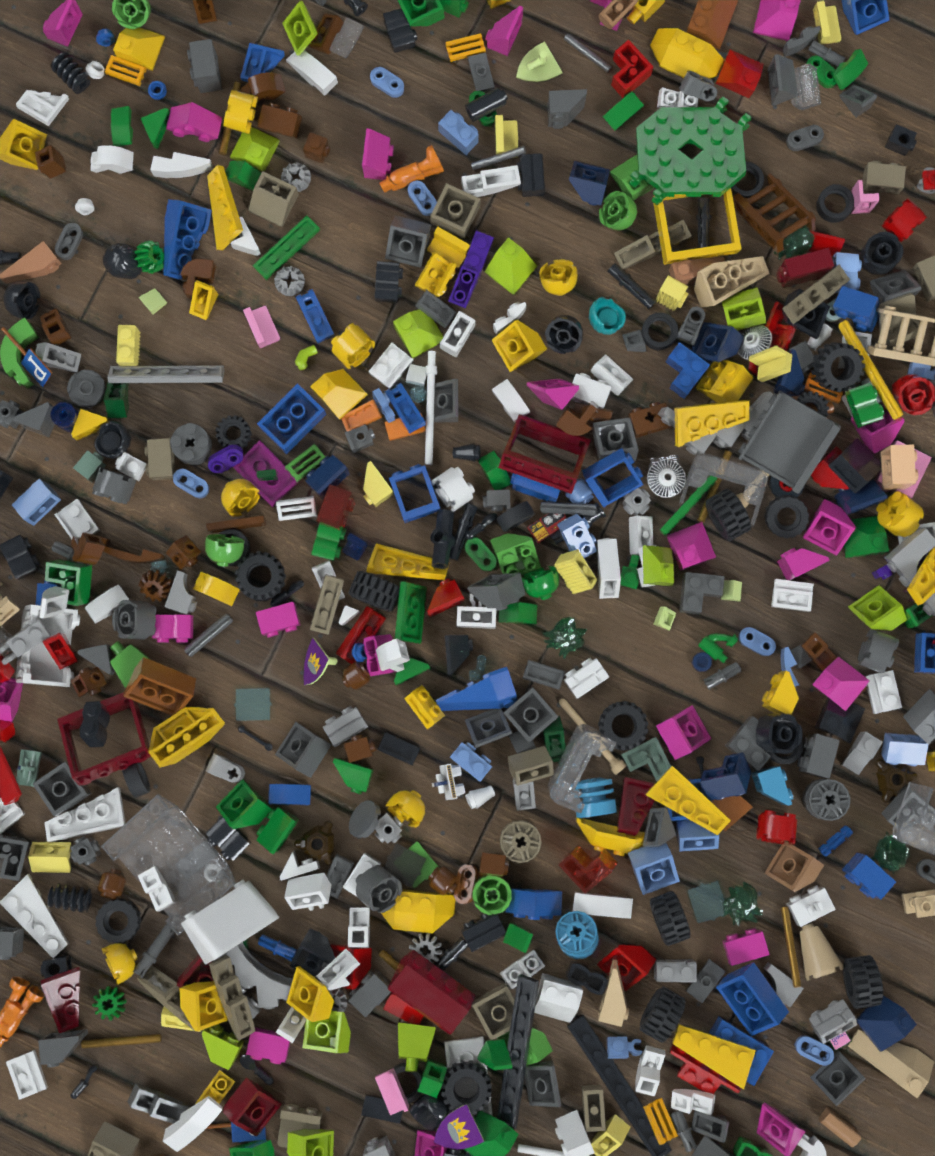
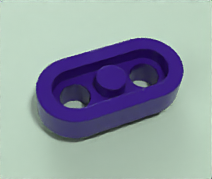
[208,445,243,473]

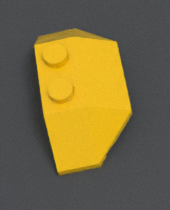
[650,28,725,78]
[148,707,225,768]
[575,818,645,856]
[381,889,455,933]

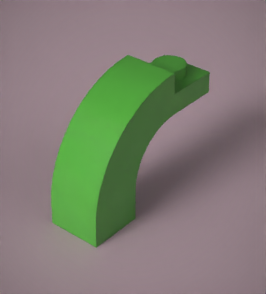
[0,318,40,389]

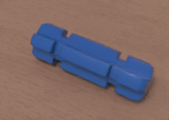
[819,826,853,857]

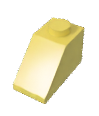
[363,461,394,507]
[590,1114,630,1156]

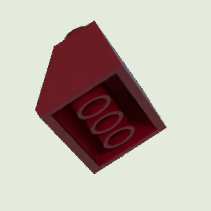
[387,950,476,1035]

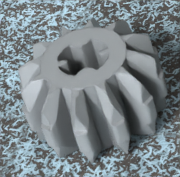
[409,933,442,963]

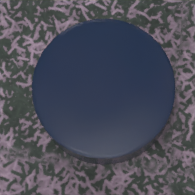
[692,652,712,672]

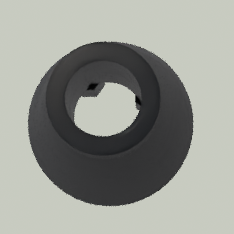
[453,443,481,462]

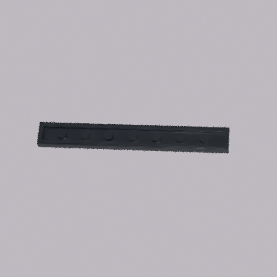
[497,974,539,1130]
[567,1015,672,1156]

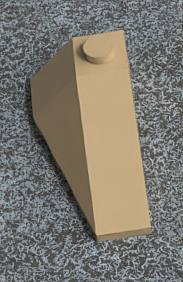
[694,256,770,307]
[847,1029,934,1098]

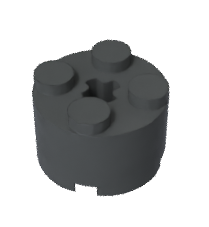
[170,423,212,465]
[92,467,137,504]
[112,600,156,640]
[857,629,899,673]
[356,865,402,913]

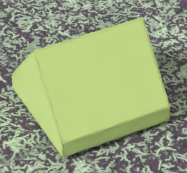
[721,580,742,601]
[653,607,676,631]

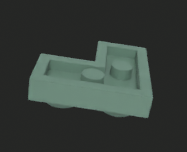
[621,737,671,781]

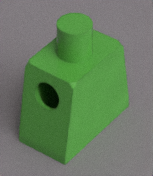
[110,641,153,688]

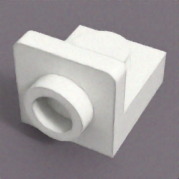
[115,452,146,481]

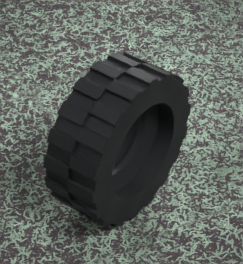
[764,495,809,539]
[95,898,142,944]

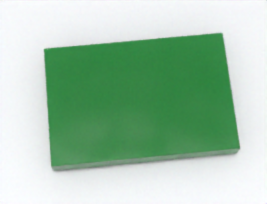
[395,582,427,644]

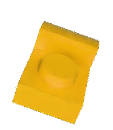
[193,572,239,606]

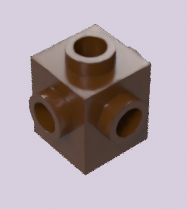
[166,535,201,570]
[71,667,107,698]

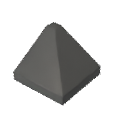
[622,330,646,352]
[791,643,812,669]

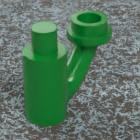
[698,633,738,663]

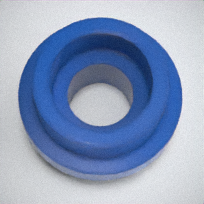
[96,29,115,47]
[148,81,167,100]
[352,643,367,662]

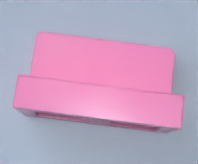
[851,180,879,214]
[243,306,280,348]
[375,1068,409,1115]

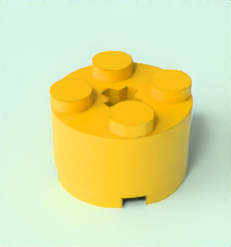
[223,90,258,134]
[331,323,375,369]
[876,491,924,537]

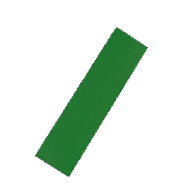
[253,215,320,280]
[660,473,717,536]

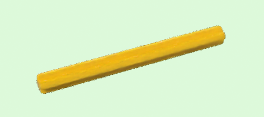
[838,320,903,420]

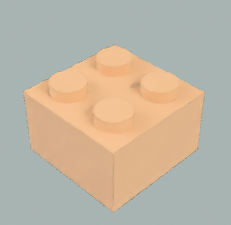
[881,445,918,490]

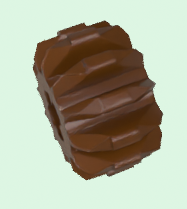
[138,569,172,602]

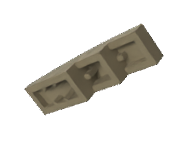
[614,219,692,270]
[782,264,850,324]
[209,955,255,1041]
[137,965,197,1033]

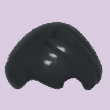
[102,243,142,279]
[94,421,131,459]
[410,1094,451,1131]

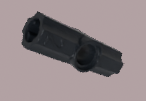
[430,509,455,569]

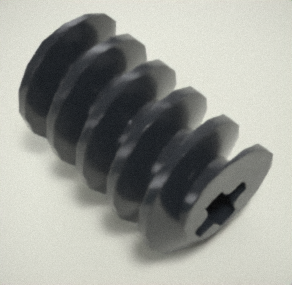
[51,51,91,94]
[47,883,92,913]

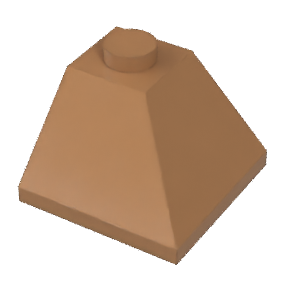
[764,841,824,892]

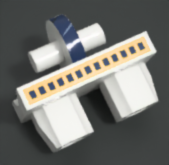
[432,764,465,800]

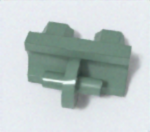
[16,749,42,787]

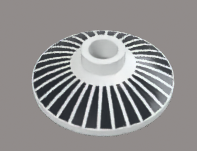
[738,325,772,360]
[647,459,685,498]

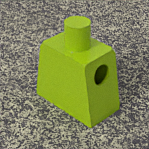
[398,1022,436,1072]

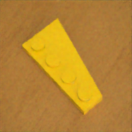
[207,165,243,251]
[674,400,749,447]
[366,544,449,580]
[907,546,935,605]
[645,766,731,835]
[672,1024,756,1089]

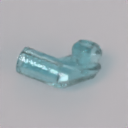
[469,655,487,681]

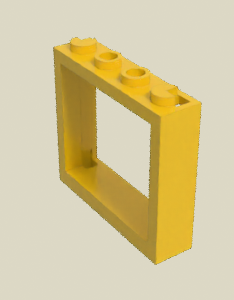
[653,188,741,265]

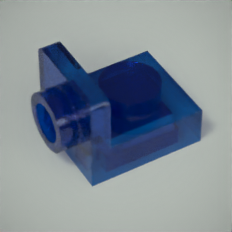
[342,533,368,561]

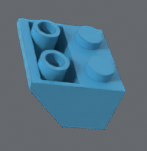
[751,766,793,806]

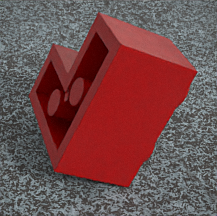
[611,40,653,98]

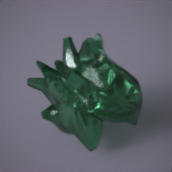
[774,224,815,260]
[543,617,587,659]
[871,831,910,875]
[722,882,763,927]

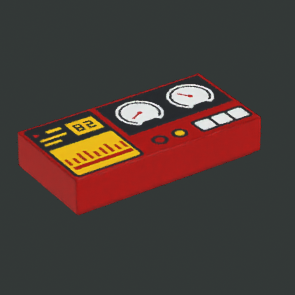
[527,513,567,543]

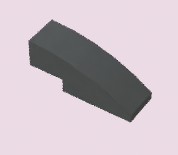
[127,1083,191,1124]

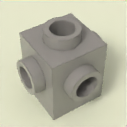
[622,488,651,516]
[375,812,403,844]

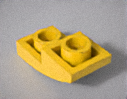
[195,1070,235,1104]

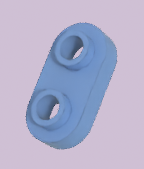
[370,67,404,98]
[408,180,437,216]
[173,469,209,499]
[738,627,776,656]
[795,1035,834,1066]

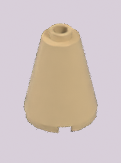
[799,923,844,981]

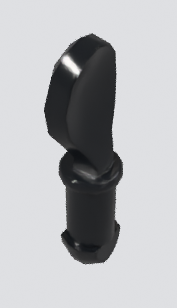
[465,513,498,540]
[270,580,304,607]
[239,1054,274,1085]
[70,1064,100,1099]

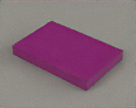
[233,440,299,507]

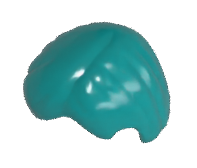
[589,297,626,335]

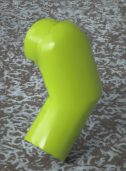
[295,345,318,370]

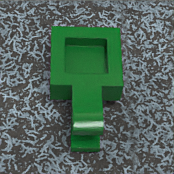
[620,554,640,589]

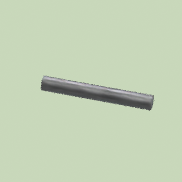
[564,34,612,73]
[471,146,526,170]

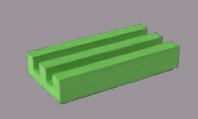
[285,444,326,482]

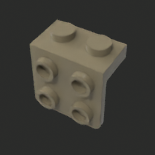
[878,293,920,347]
[277,1104,323,1148]

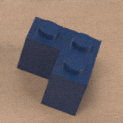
[700,752,751,801]

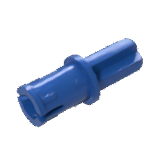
[258,935,297,961]

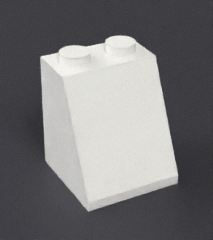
[534,973,583,1023]

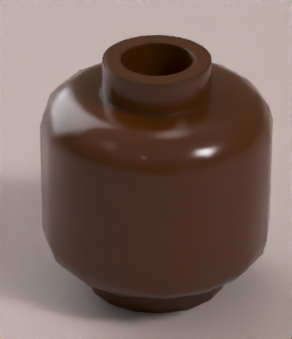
[342,661,370,690]
[428,866,458,896]
[97,869,126,899]

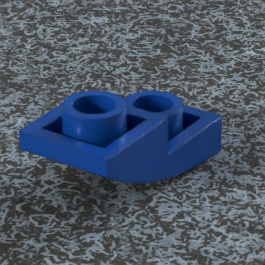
[268,784,311,806]

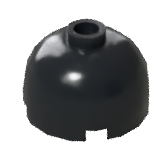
[3,281,40,319]
[545,315,583,354]

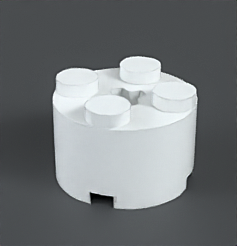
[432,467,475,512]

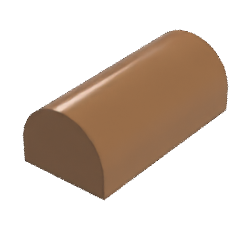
[599,0,638,29]
[819,1107,862,1147]

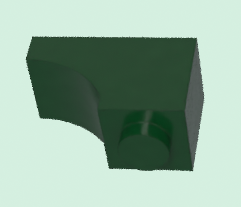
[104,383,129,419]
[543,716,567,762]

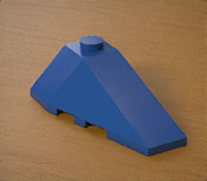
[164,199,212,280]
[436,667,518,711]

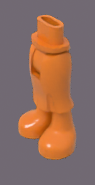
[379,145,444,193]
[0,976,44,1048]

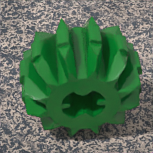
[134,241,164,274]
[92,986,127,1021]

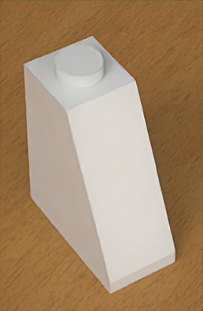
[596,538,621,599]

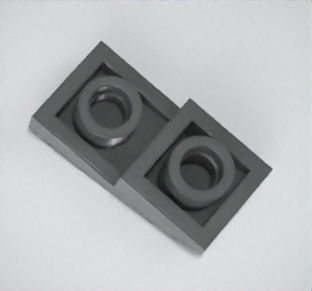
[783,26,821,57]

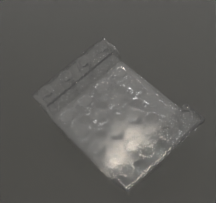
[101,794,236,936]

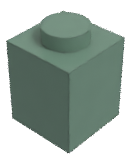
[73,450,106,482]

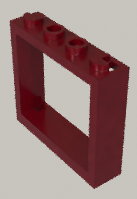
[498,414,591,494]
[57,692,151,786]

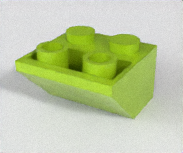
[722,287,766,331]
[202,1024,244,1070]

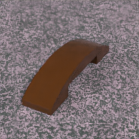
[101,537,165,564]
[801,632,868,701]

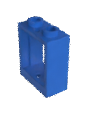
[582,448,643,507]
[389,464,440,523]
[510,473,560,502]

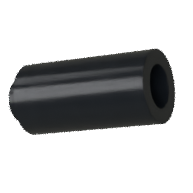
[465,88,508,122]

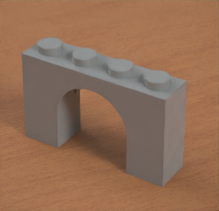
[885,527,935,616]

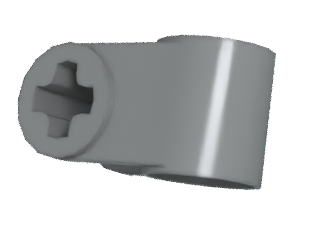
[205,753,245,783]

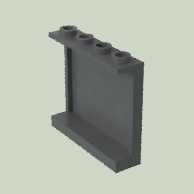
[738,390,841,494]

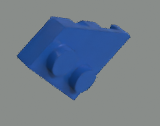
[240,43,285,82]

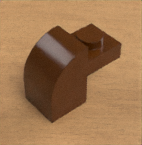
[240,72,286,102]
[180,259,216,300]
[40,309,72,346]
[556,401,598,436]
[71,533,105,565]

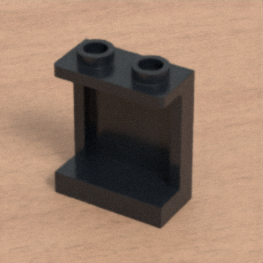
[828,438,881,493]

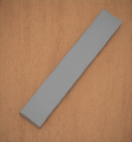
[108,366,224,383]

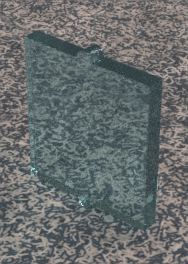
[234,688,272,721]
[687,880,729,923]

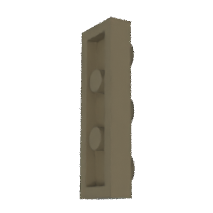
[310,574,344,635]

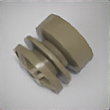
[499,820,542,863]

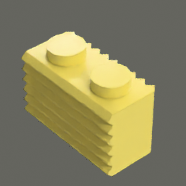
[656,275,689,311]
[116,325,141,366]
[555,549,597,594]

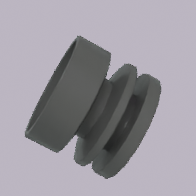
[802,779,850,821]

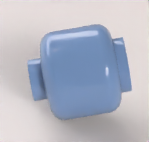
[565,479,594,504]

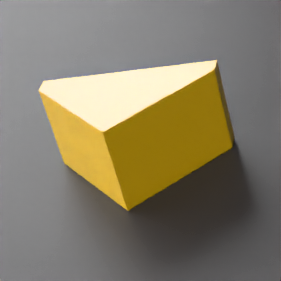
[189,280,218,320]
[71,409,109,441]

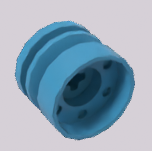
[572,777,617,818]
[555,911,599,959]

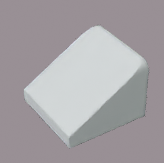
[406,364,427,386]
[338,606,360,626]

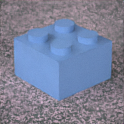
[628,843,680,895]

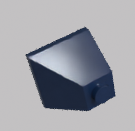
[569,161,610,205]
[691,322,744,362]
[773,349,805,397]
[856,996,917,1052]

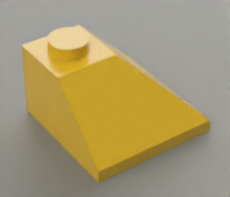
[113,27,165,71]
[0,119,47,170]
[492,320,547,372]
[310,369,368,420]
[286,966,334,1022]
[180,981,228,1032]

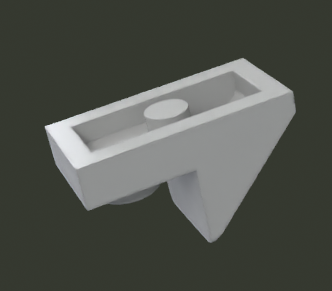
[513,779,536,811]

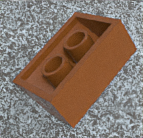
[686,0,738,50]
[123,657,196,716]

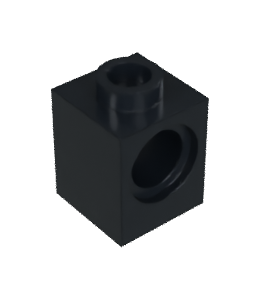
[884,124,917,156]
[41,955,73,979]

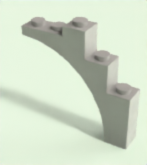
[658,391,773,455]
[214,942,293,1010]

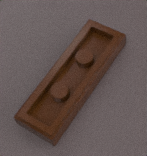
[206,516,266,533]

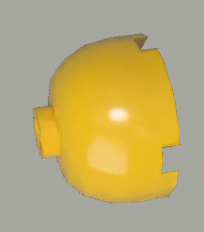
[539,259,578,296]
[221,479,260,517]
[386,790,425,828]
[102,943,138,984]

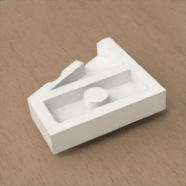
[16,90,69,126]

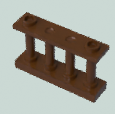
[733,173,816,254]

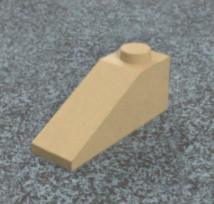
[598,959,629,1027]

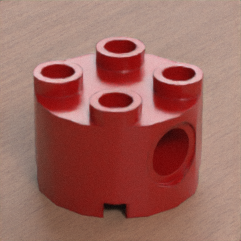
[881,198,927,242]
[892,374,935,415]
[756,810,797,845]

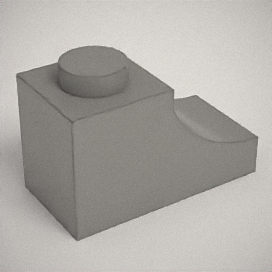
[35,343,81,372]
[165,571,197,615]
[841,732,882,775]
[764,962,804,1007]

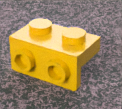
[415,253,457,297]
[404,685,445,729]

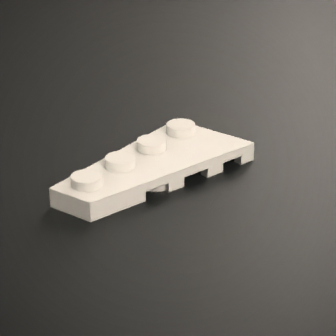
[45,787,126,842]
[0,874,69,958]

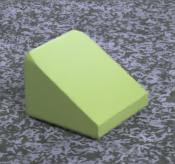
[139,289,167,314]

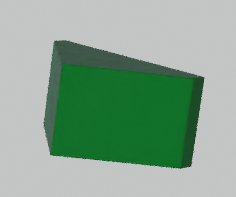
[141,108,170,150]
[225,161,262,191]
[477,451,511,490]
[498,602,537,624]
[904,603,933,629]
[394,658,431,686]
[503,923,533,953]
[477,1040,512,1070]

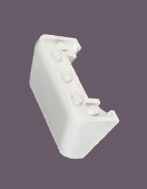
[16,605,80,687]
[181,879,279,965]

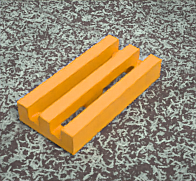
[445,33,486,62]
[104,55,147,86]
[643,1098,678,1145]

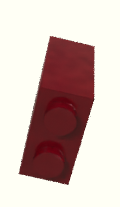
[776,248,834,288]

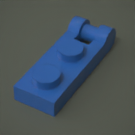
[295,289,335,344]
[384,383,426,434]

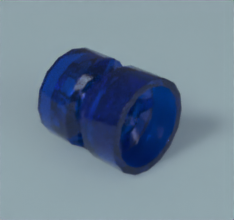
[51,402,79,432]

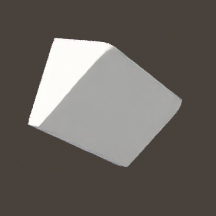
[591,354,633,396]
[629,515,653,555]

